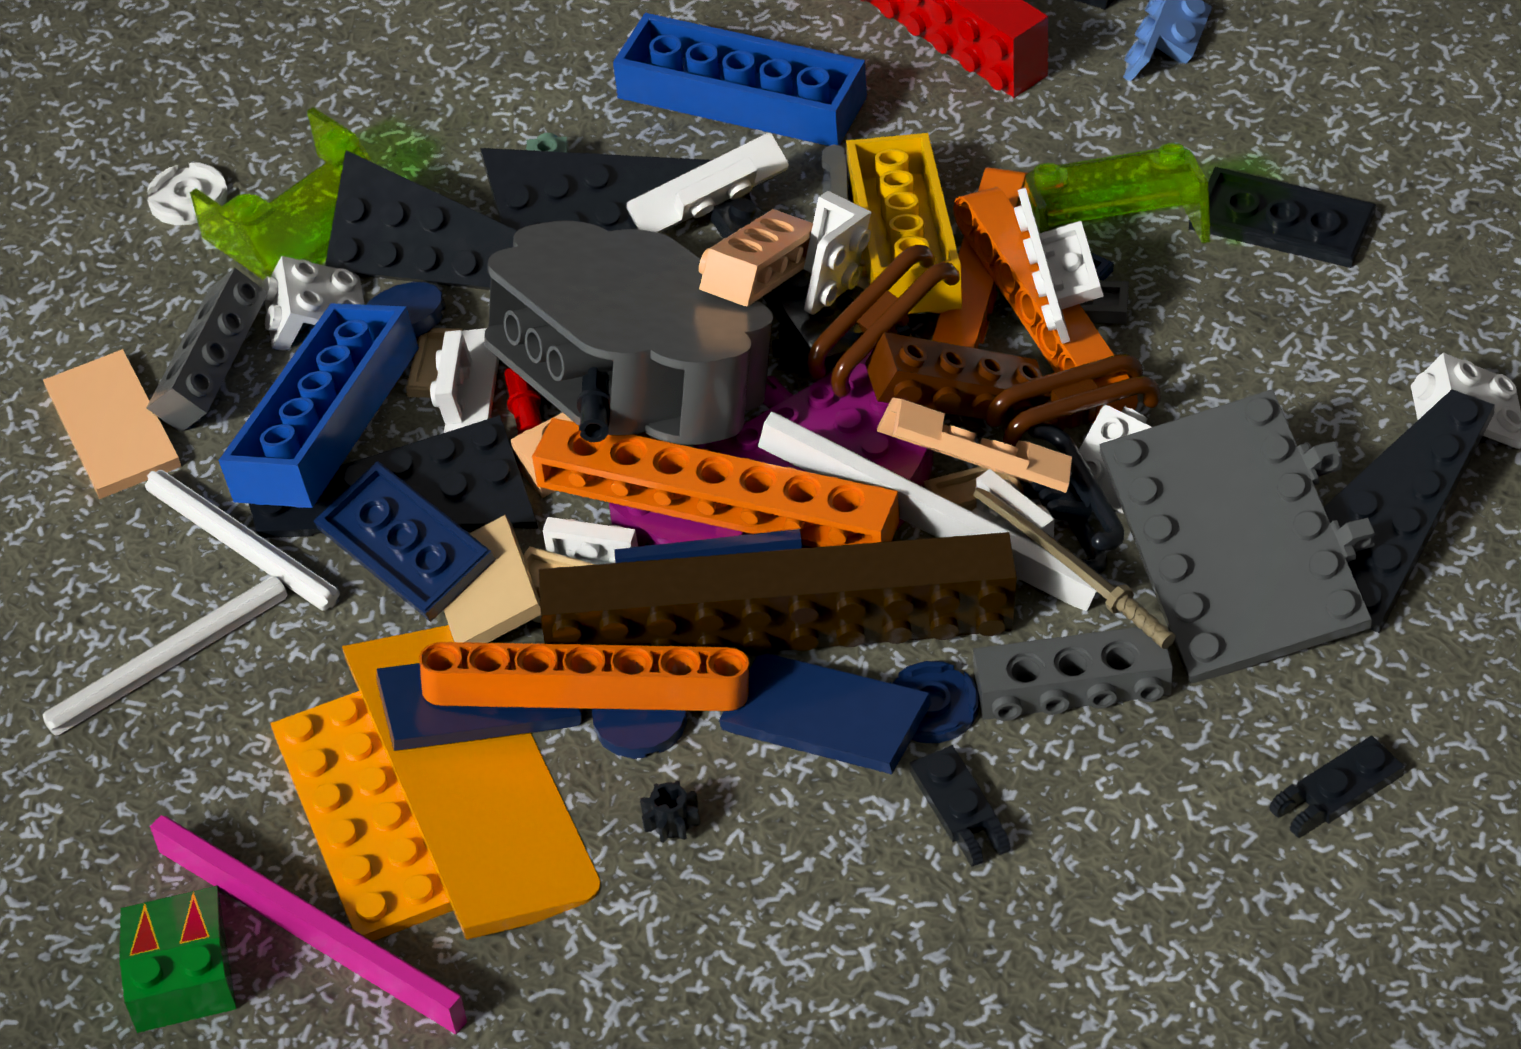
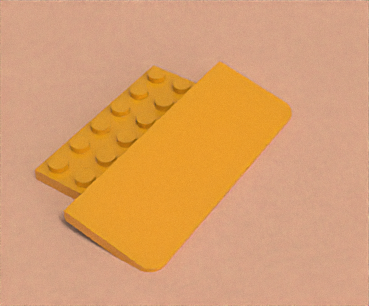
[270,625,600,941]

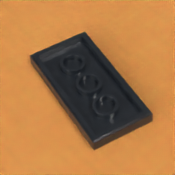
[1189,167,1376,268]

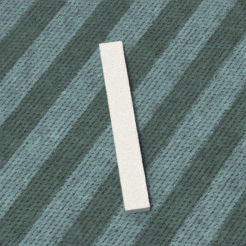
[758,412,1097,611]

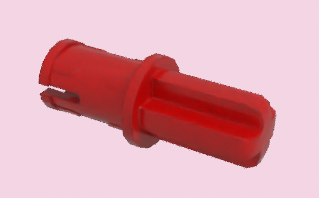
[504,368,542,435]

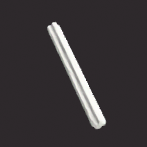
[145,470,340,611]
[43,576,287,736]

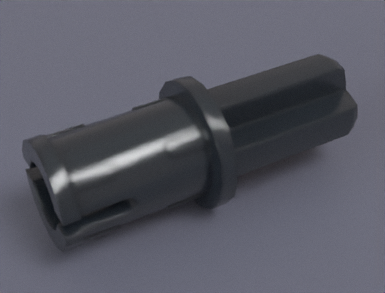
[577,367,611,442]

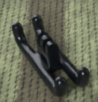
[1028,422,1125,574]

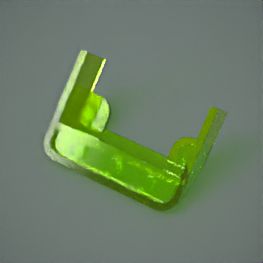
[190,107,374,280]
[1024,143,1210,243]

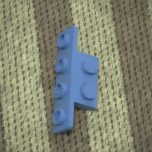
[1123,0,1212,81]

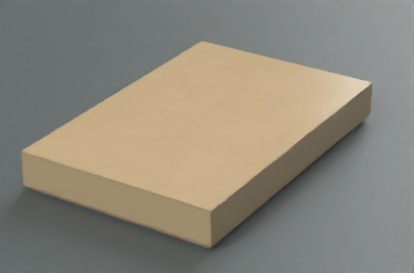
[444,515,541,643]

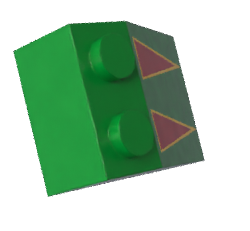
[119,886,237,1033]

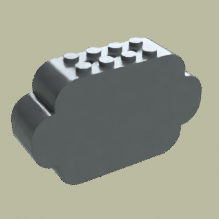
[484,221,773,445]

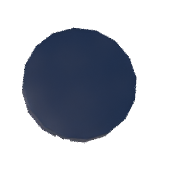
[366,282,446,338]
[890,661,979,743]
[592,709,687,759]

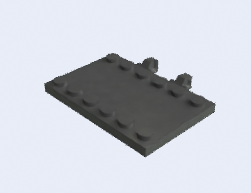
[1099,389,1375,684]

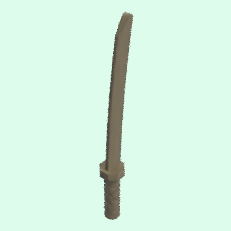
[973,487,1175,649]

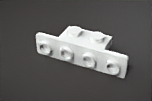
[627,133,789,233]
[1014,187,1104,344]
[430,328,499,433]

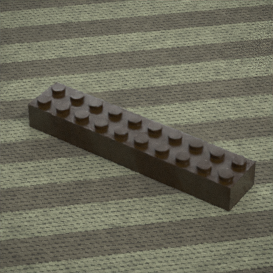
[539,532,1017,655]

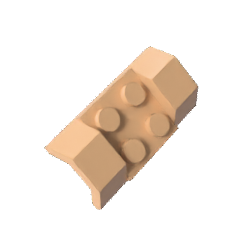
[877,398,1072,493]

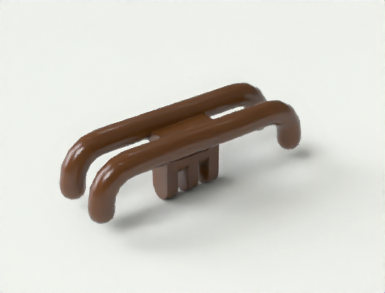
[807,245,960,398]
[986,354,1161,447]

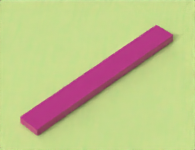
[150,815,467,1034]

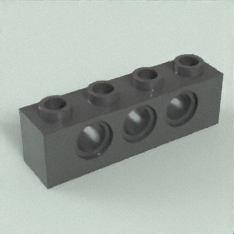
[146,268,268,431]
[973,627,1172,721]

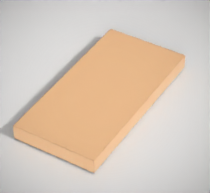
[43,349,182,499]

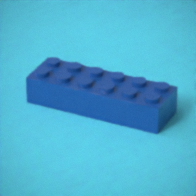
[613,13,867,146]
[218,303,419,508]

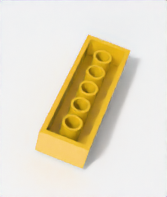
[846,133,962,314]

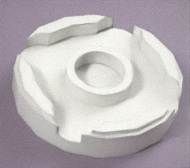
[147,162,228,225]

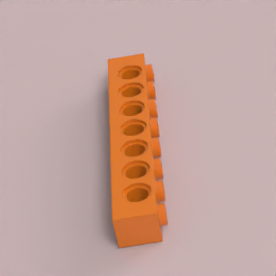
[532,418,899,547]

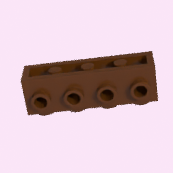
[865,332,1050,424]

